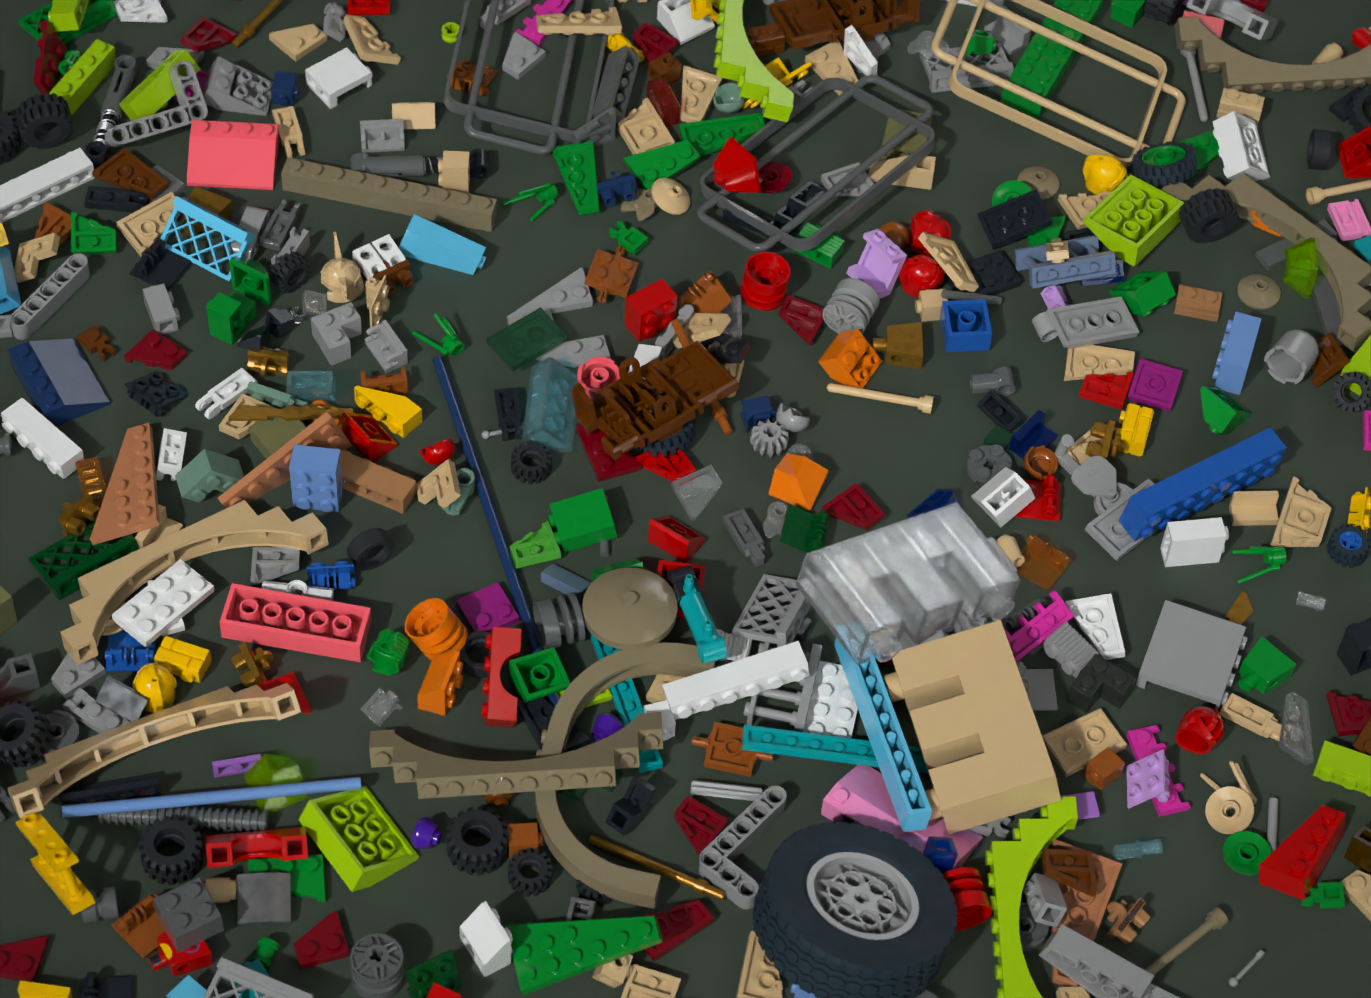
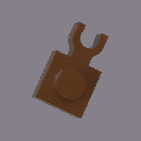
[78,325,116,362]

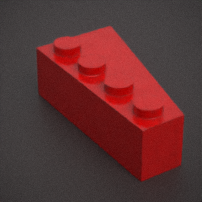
[1259,805,1346,900]

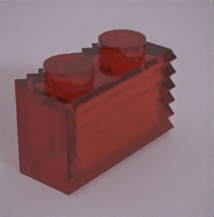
[646,77,681,127]

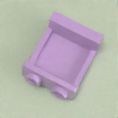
[846,229,907,299]

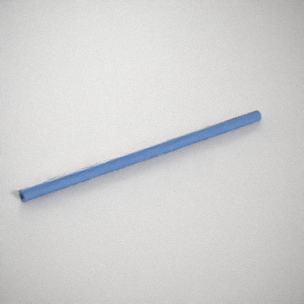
[62,777,361,818]

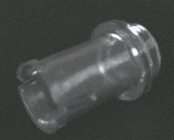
[1296,590,1327,612]

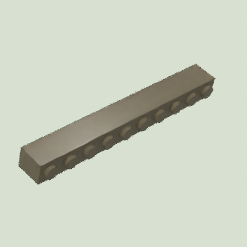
[281,157,497,232]

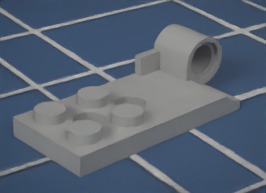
[1032,296,1139,349]

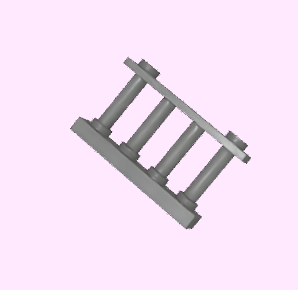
[744,642,822,732]

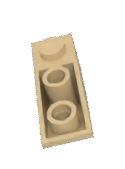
[868,155,936,190]

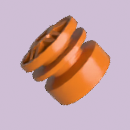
[404,598,468,661]

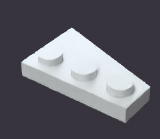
[1065,593,1125,660]

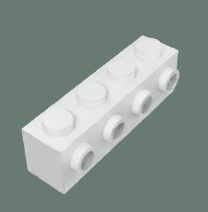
[1,398,85,479]

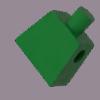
[1238,637,1296,694]

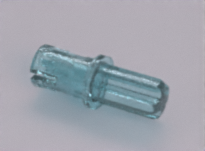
[1113,839,1163,860]

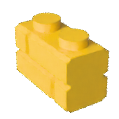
[1115,403,1154,457]
[154,636,212,683]

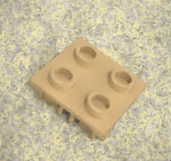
[365,275,390,335]

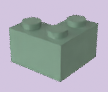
[175,449,244,503]

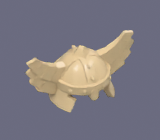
[320,232,364,303]

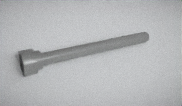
[1180,48,1208,122]

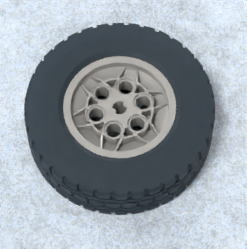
[753,822,957,998]

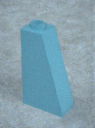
[399,214,486,275]

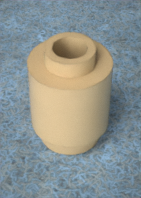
[203,877,236,903]

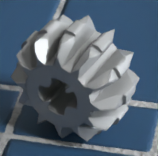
[750,419,789,458]

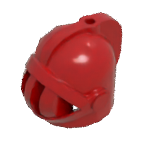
[909,210,951,257]
[899,254,944,298]
[1175,706,1224,754]

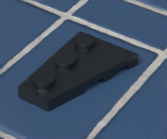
[700,333,751,364]
[517,697,591,753]

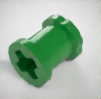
[59,50,82,75]
[250,937,280,971]

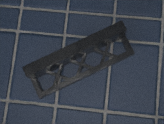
[59,773,161,808]

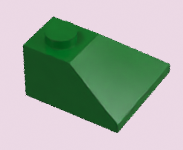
[229,257,272,306]
[1200,386,1251,435]
[508,647,571,702]

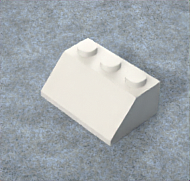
[1212,111,1270,181]

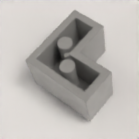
[311,302,362,366]

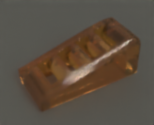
[75,457,107,505]

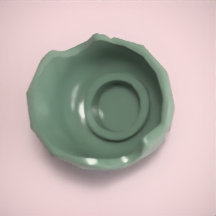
[713,82,745,113]

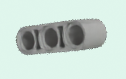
[230,206,270,261]

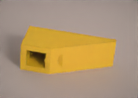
[354,386,422,438]

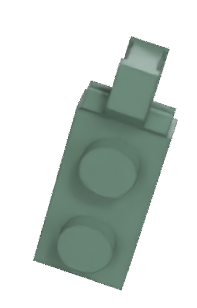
[246,381,308,409]

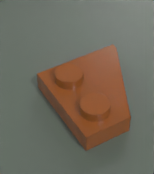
[34,202,71,248]

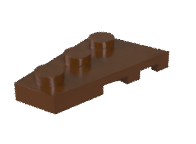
[92,148,169,200]

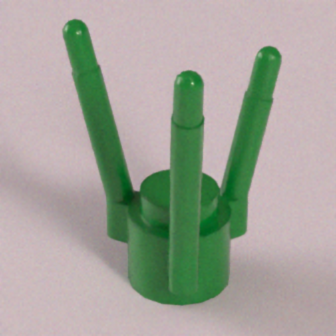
[502,182,558,221]
[412,313,465,357]
[1232,546,1287,584]

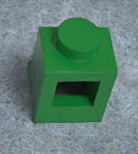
[964,29,996,55]

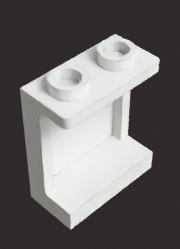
[305,47,373,109]

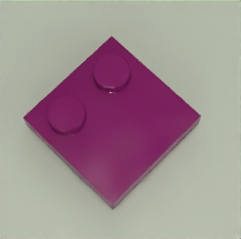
[1127,359,1183,412]
[456,582,519,632]

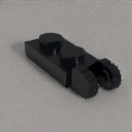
[84,186,149,213]
[494,388,522,441]

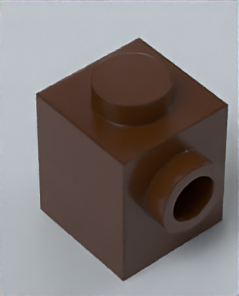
[648,52,682,89]

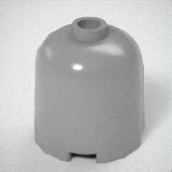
[1264,329,1319,384]

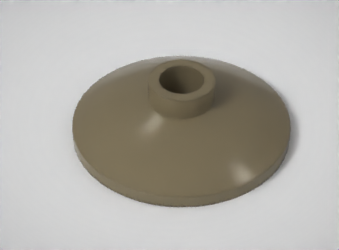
[1017,166,1060,200]
[1237,274,1281,310]

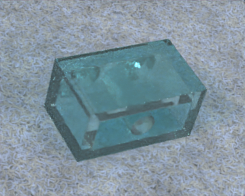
[286,371,336,401]

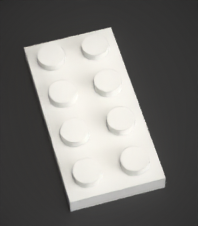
[112,559,214,647]
[804,661,858,739]

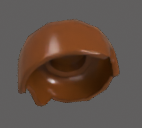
[879,221,910,250]
[1024,445,1058,480]

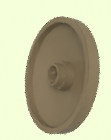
[582,568,677,650]

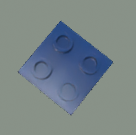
[306,561,355,590]
[105,630,156,672]

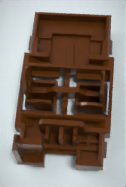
[769,0,920,50]
[571,341,739,460]

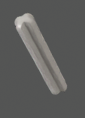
[690,780,763,801]

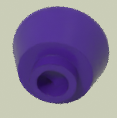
[593,713,624,741]
[411,817,442,849]

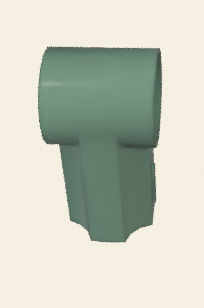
[441,468,475,516]

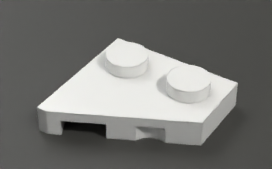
[113,0,167,22]
[844,25,878,76]

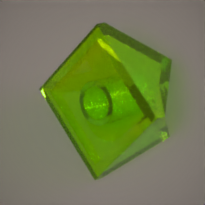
[1282,238,1318,299]
[244,754,308,814]

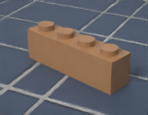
[333,447,416,514]

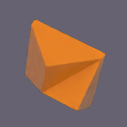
[768,453,829,512]

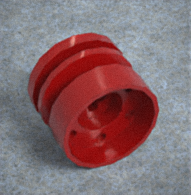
[740,252,791,311]
[942,867,992,930]

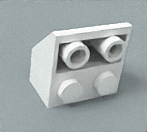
[657,0,715,45]
[971,467,1035,528]
[460,901,513,977]

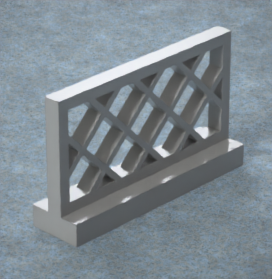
[920,43,1014,93]
[732,574,817,647]
[204,957,314,998]

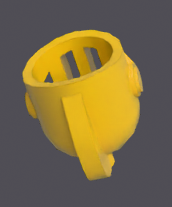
[1083,154,1128,195]
[132,663,177,713]

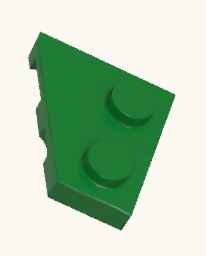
[71,212,117,255]

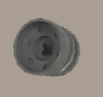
[533,593,585,650]
[350,933,405,998]

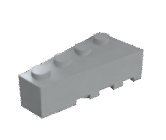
[1039,924,1154,998]

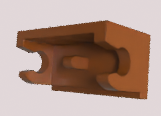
[360,366,408,395]

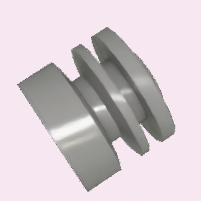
[822,278,879,334]

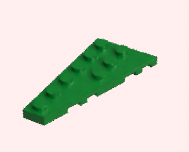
[506,916,663,995]

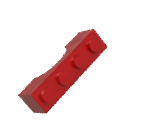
[481,627,521,728]
[206,827,308,868]

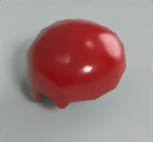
[418,437,455,466]

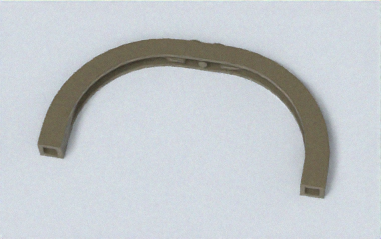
[535,643,717,909]

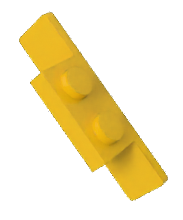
[742,57,812,110]

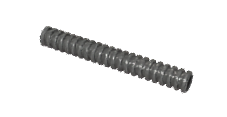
[98,806,269,832]

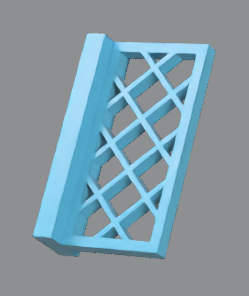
[160,196,257,282]

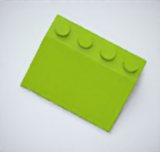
[1083,174,1184,267]
[299,786,419,892]

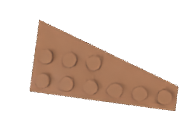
[218,411,352,508]
[90,423,160,545]
[1051,840,1122,987]

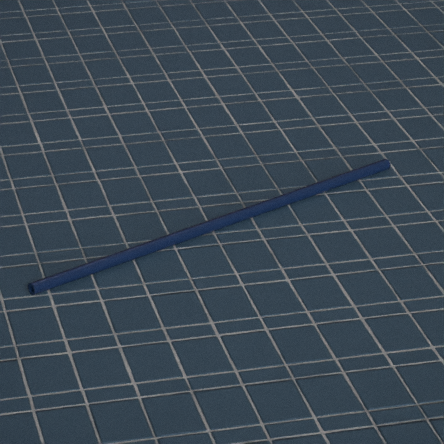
[432,356,560,707]

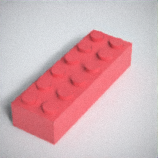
[220,583,372,662]

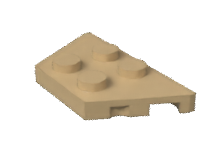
[618,98,675,155]
[1270,476,1331,547]

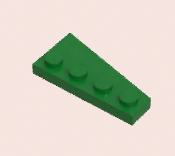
[679,113,765,157]
[552,141,600,215]

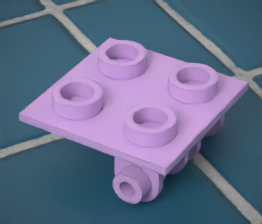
[1126,749,1170,808]

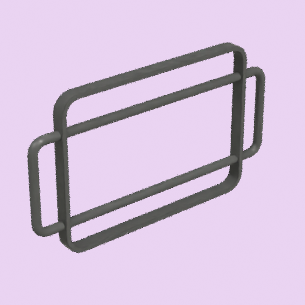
[443,0,614,155]
[697,75,936,252]

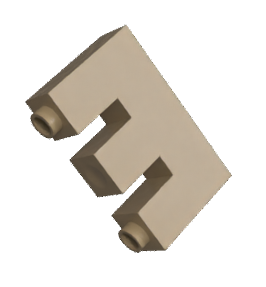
[883,620,1061,835]

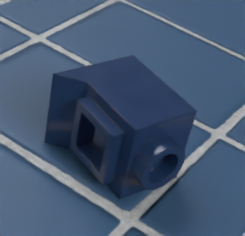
[740,396,776,433]

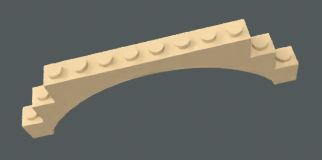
[60,500,329,665]
[7,683,301,819]

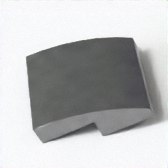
[236,873,291,926]

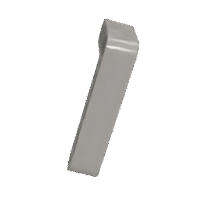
[105,60,208,147]
[698,786,787,909]

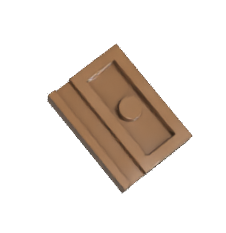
[1174,284,1222,322]

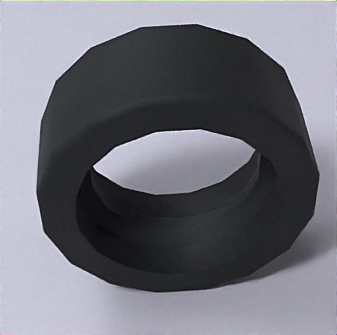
[1307,129,1331,170]
[347,528,394,571]
[459,631,502,678]

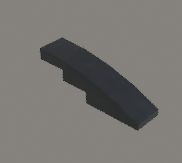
[761,180,828,245]

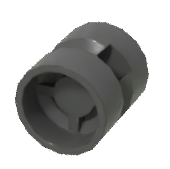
[81,886,119,924]

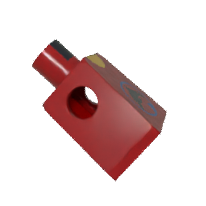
[148,932,213,977]

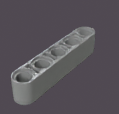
[10,254,90,340]

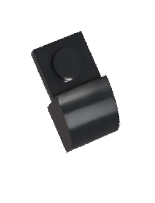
[605,775,657,836]

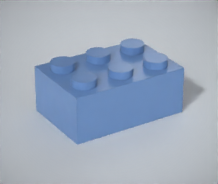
[1212,312,1262,395]
[289,444,343,512]

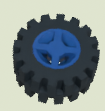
[1327,524,1371,568]

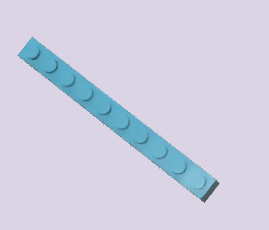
[834,624,932,832]

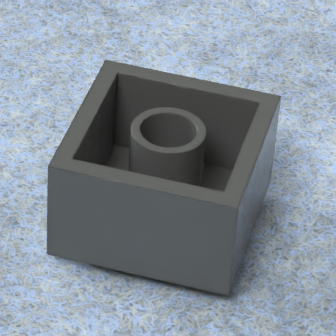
[153,877,224,953]

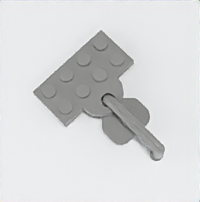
[1054,434,1156,561]

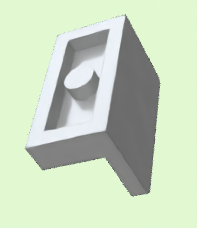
[984,5,1031,54]

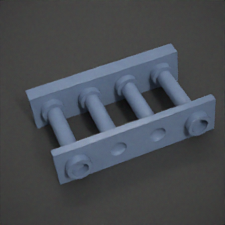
[1015,235,1116,289]

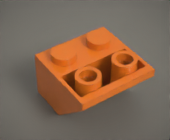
[818,329,882,389]
[417,651,463,716]

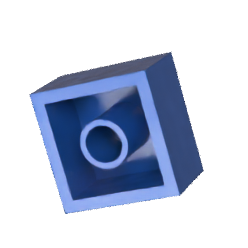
[939,299,992,352]

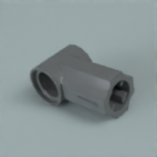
[969,367,1016,397]

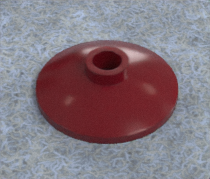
[758,162,792,193]

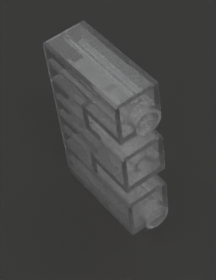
[796,502,1021,665]

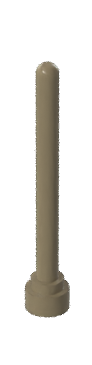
[1144,907,1228,975]

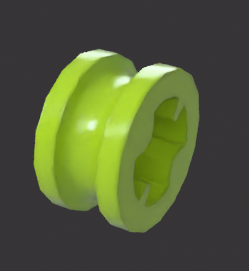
[441,22,459,43]

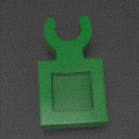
[609,221,649,255]
[1302,882,1345,909]

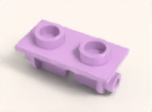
[1041,284,1070,309]

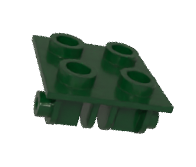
[779,504,829,559]
[405,949,462,998]

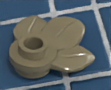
[620,188,658,221]

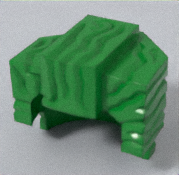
[366,628,410,676]

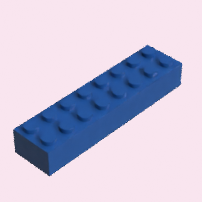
[1118,427,1287,542]

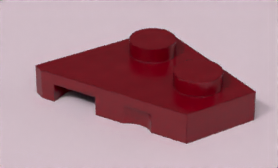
[180,17,237,53]
[633,22,679,62]
[779,295,824,346]
[124,329,187,370]
[674,795,728,857]
[294,910,349,970]
[0,936,49,982]

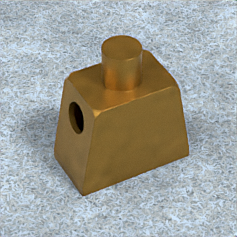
[183,186,233,237]
[872,322,923,369]

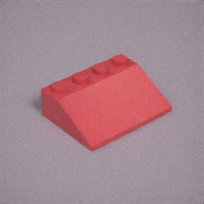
[187,120,279,190]

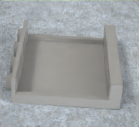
[1136,600,1248,711]

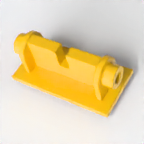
[606,32,645,62]
[1347,487,1371,536]

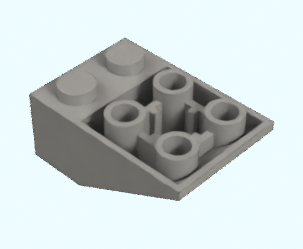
[202,56,273,116]

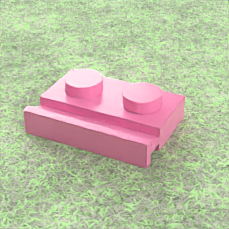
[1327,199,1371,241]

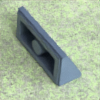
[541,563,591,602]

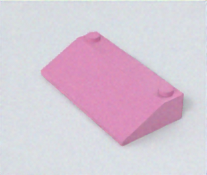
[821,765,983,874]

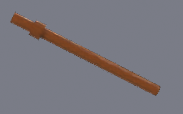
[671,319,733,436]

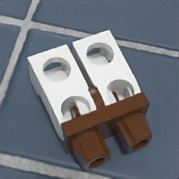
[352,234,413,297]

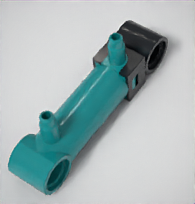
[667,565,727,664]

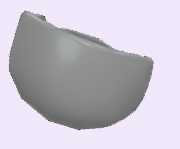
[776,403,810,432]

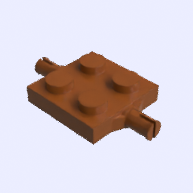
[584,245,639,303]
[691,722,774,777]

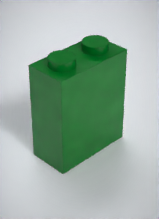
[548,488,617,553]

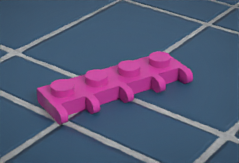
[514,0,574,46]
[1004,590,1074,662]
[1126,725,1191,817]

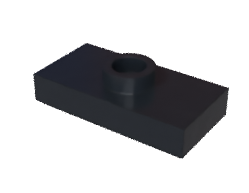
[1329,87,1371,122]

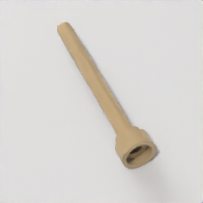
[1306,180,1371,205]
[827,383,934,414]

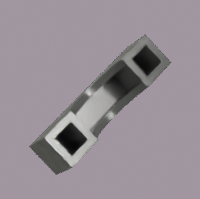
[0,653,40,699]

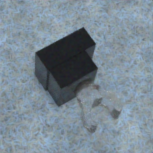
[265,306,306,338]

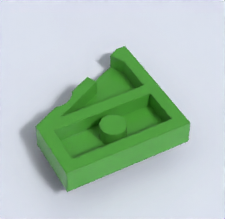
[510,521,561,569]

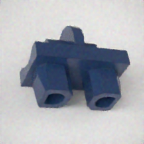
[596,171,638,207]

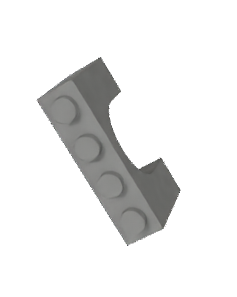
[1186,0,1279,40]

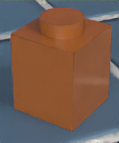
[1084,747,1125,791]
[507,823,543,858]

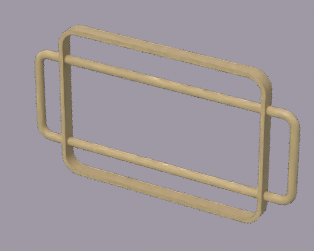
[931,0,1186,168]

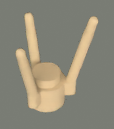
[1200,761,1257,804]

